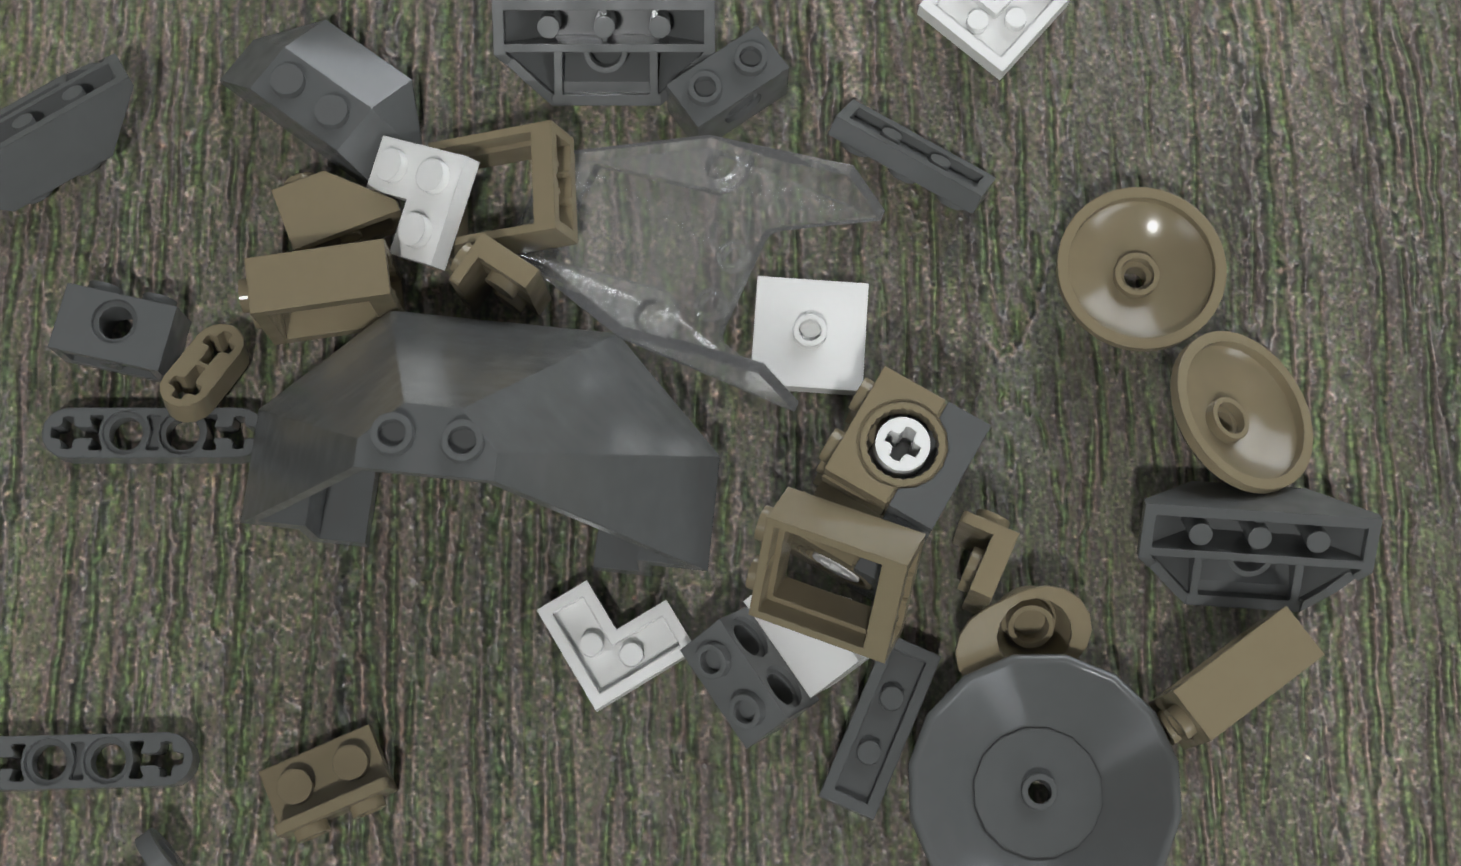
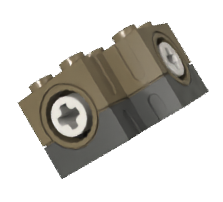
[790,366,991,602]

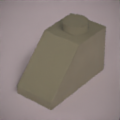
[271,170,402,251]

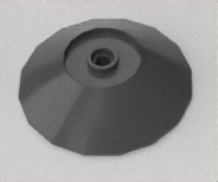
[908,654,1182,866]

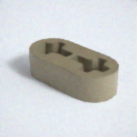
[160,324,249,423]

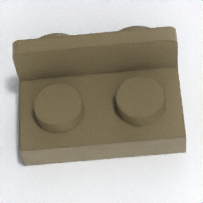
[449,232,552,316]
[952,509,1020,615]
[259,724,398,844]

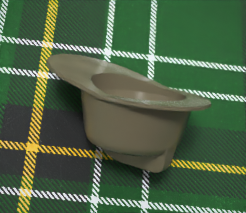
[955,585,1092,676]

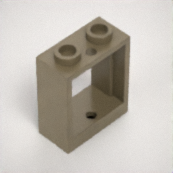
[428,120,578,262]
[238,238,406,345]
[745,487,926,664]
[1148,606,1325,750]

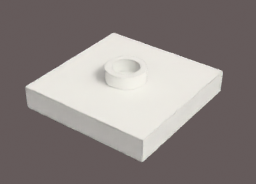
[750,276,869,396]

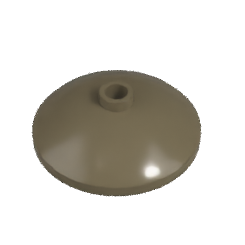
[1056,187,1227,352]
[1170,331,1313,494]

